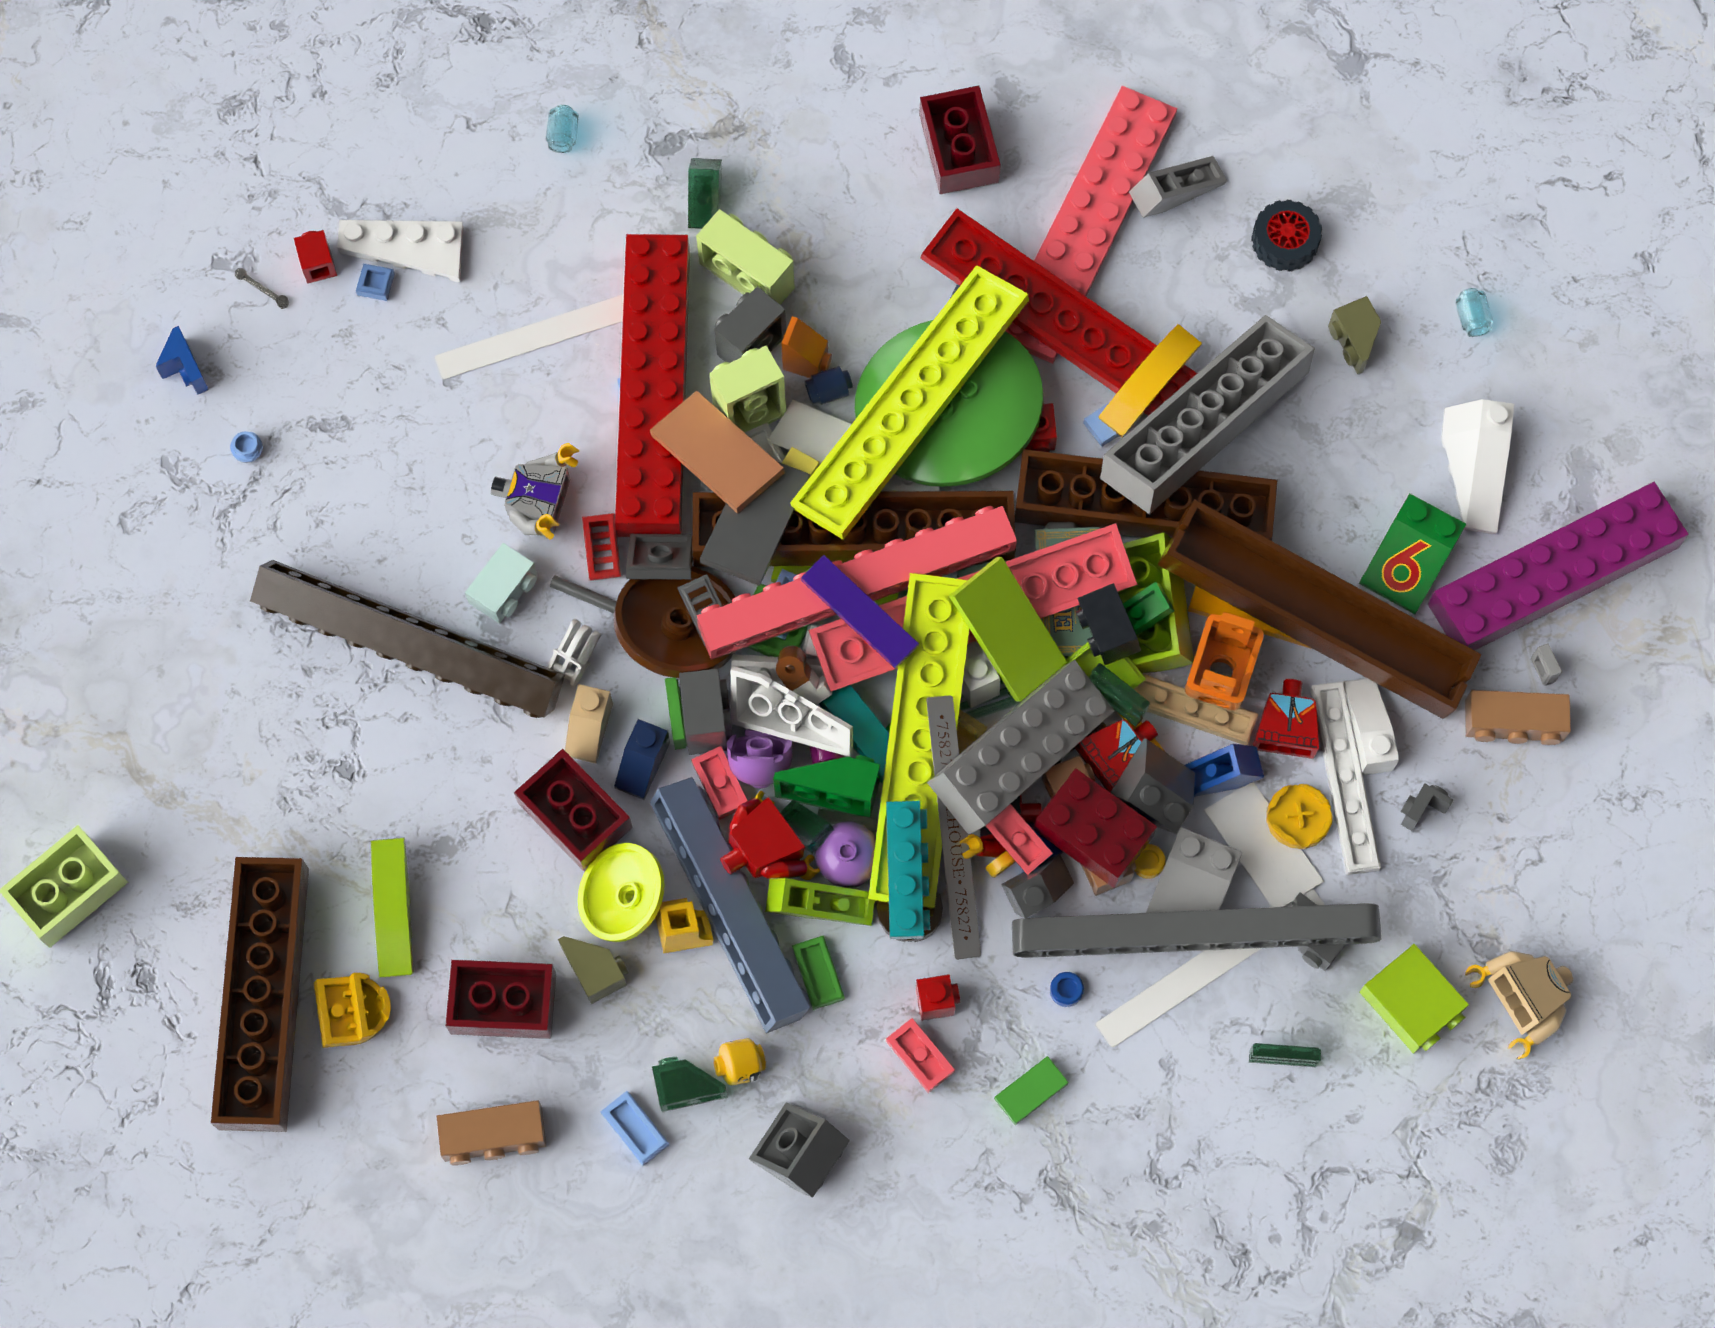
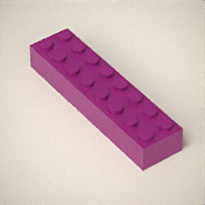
[1427,481,1689,650]

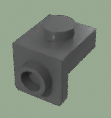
[1400,783,1453,831]

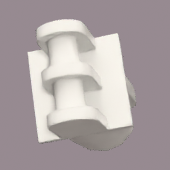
[547,618,601,686]

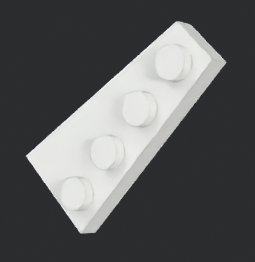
[337,220,464,282]

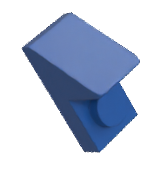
[156,326,209,395]

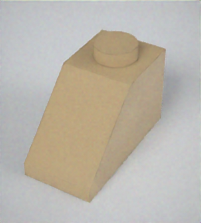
[565,684,613,764]

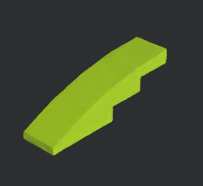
[371,837,414,977]

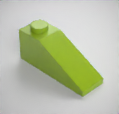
[765,878,875,926]

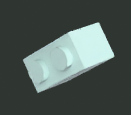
[465,543,537,624]

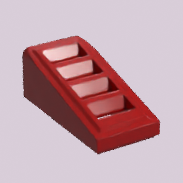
[582,513,621,581]

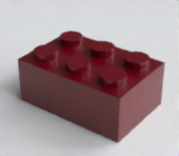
[919,85,1001,194]
[514,749,633,872]
[1034,768,1157,889]
[445,959,556,1039]

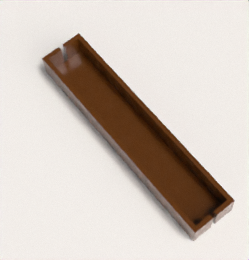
[1158,499,1482,719]

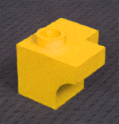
[655,898,713,954]

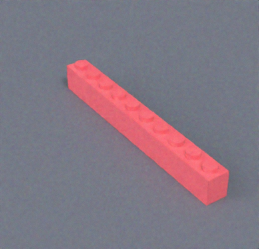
[697,506,1017,660]

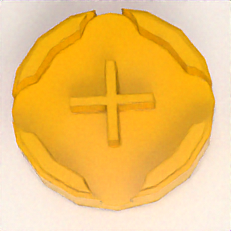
[1266,784,1332,849]

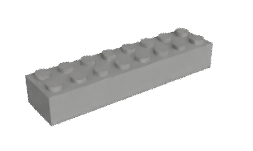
[1100,315,1315,514]

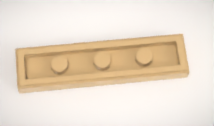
[1125,674,1258,745]

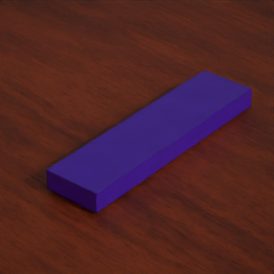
[801,555,919,669]

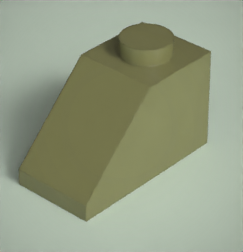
[558,936,629,1004]

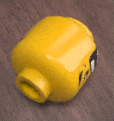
[713,1038,766,1086]

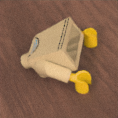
[1465,951,1573,1059]

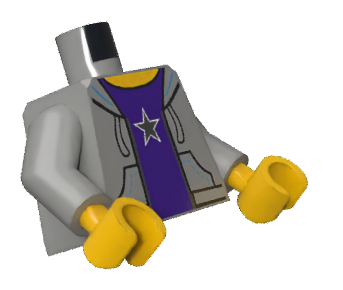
[491,443,579,539]

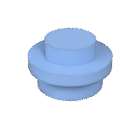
[230,431,263,462]

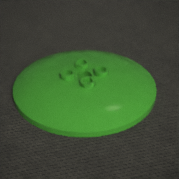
[855,320,1044,487]

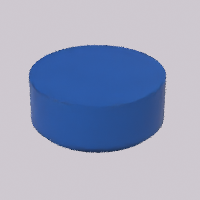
[1050,972,1084,1007]

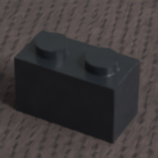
[1075,583,1141,665]

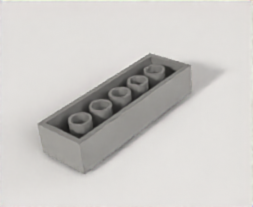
[927,660,1115,835]

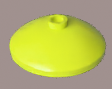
[578,843,665,942]

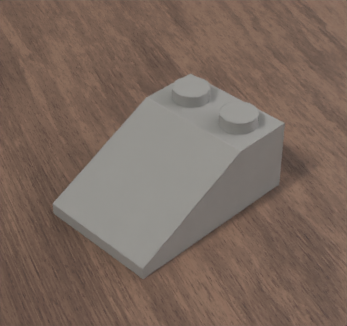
[1146,827,1242,951]

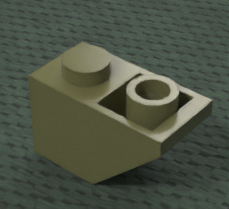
[1328,296,1381,374]

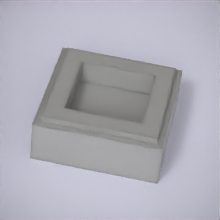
[1531,643,1562,686]

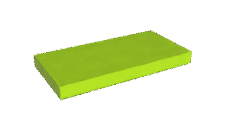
[949,557,1068,702]

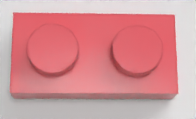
[691,746,748,820]
[986,804,1053,875]
[886,1018,955,1093]

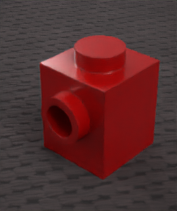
[1025,403,1057,452]
[916,974,960,1021]

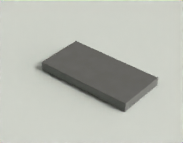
[700,462,810,586]

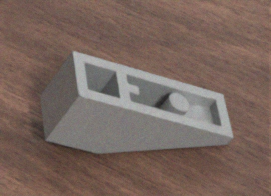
[1129,156,1227,218]

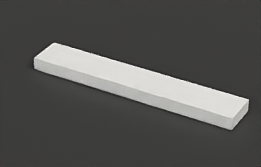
[1310,681,1381,875]

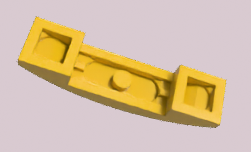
[1098,324,1202,437]

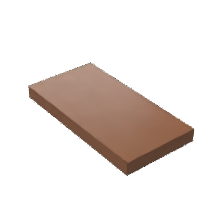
[650,391,785,514]

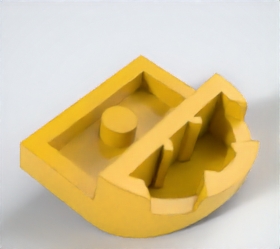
[314,973,391,1048]

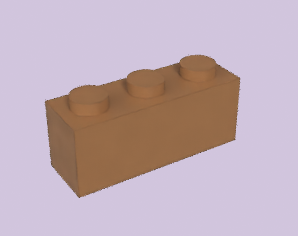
[1465,690,1571,745]
[436,1100,547,1165]

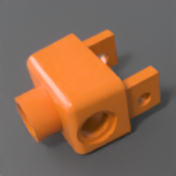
[1185,611,1264,710]

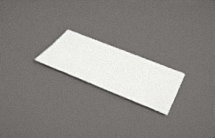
[767,400,851,463]
[1204,782,1324,907]

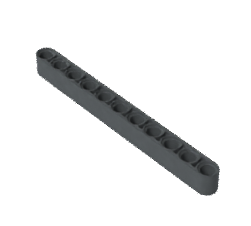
[1012,903,1381,958]

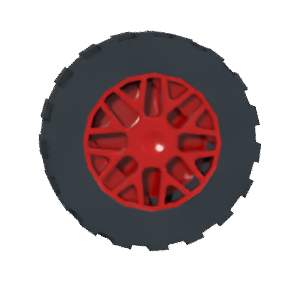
[1251,199,1322,272]

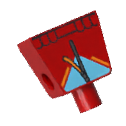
[1253,679,1319,759]
[1074,719,1158,793]

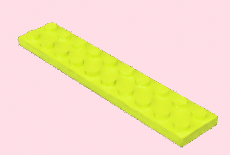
[790,265,1029,540]
[868,573,969,908]

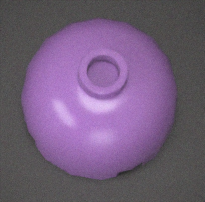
[727,729,792,788]
[815,821,876,888]

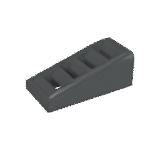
[677,574,722,647]

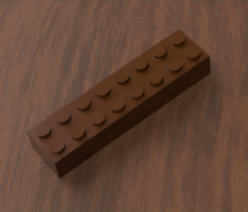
[1015,449,1278,541]
[211,857,309,1132]

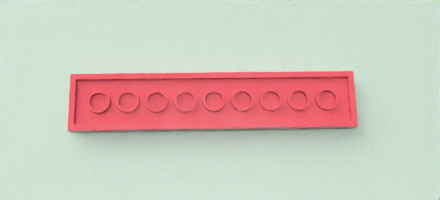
[1006,86,1178,364]
[808,523,1137,692]

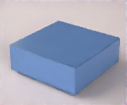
[356,263,395,301]

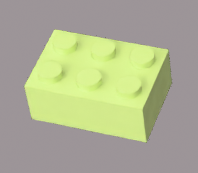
[696,209,795,305]
[709,346,786,433]
[0,825,128,948]

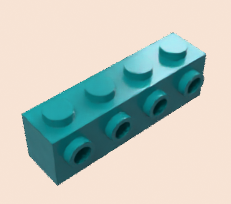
[886,801,930,939]

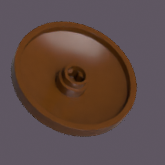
[614,566,736,678]

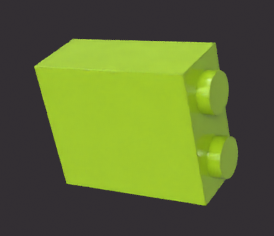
[1359,944,1469,1054]

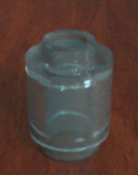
[546,105,579,153]
[1455,288,1493,337]

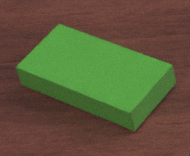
[665,677,687,750]
[792,935,845,1010]
[994,1056,1069,1125]

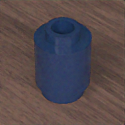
[804,366,853,405]

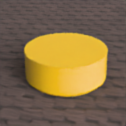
[1134,844,1166,879]
[985,851,1016,878]

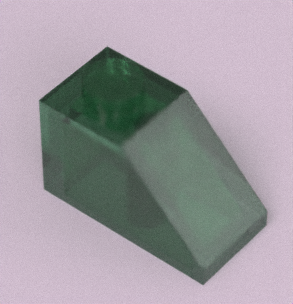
[688,158,722,229]
[652,1057,728,1112]

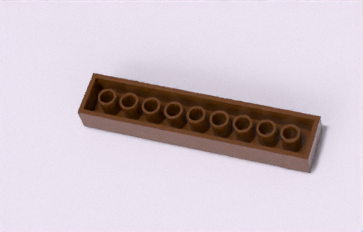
[692,491,1016,567]

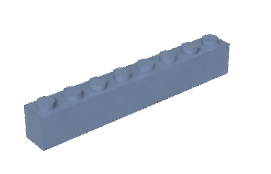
[650,777,810,1034]

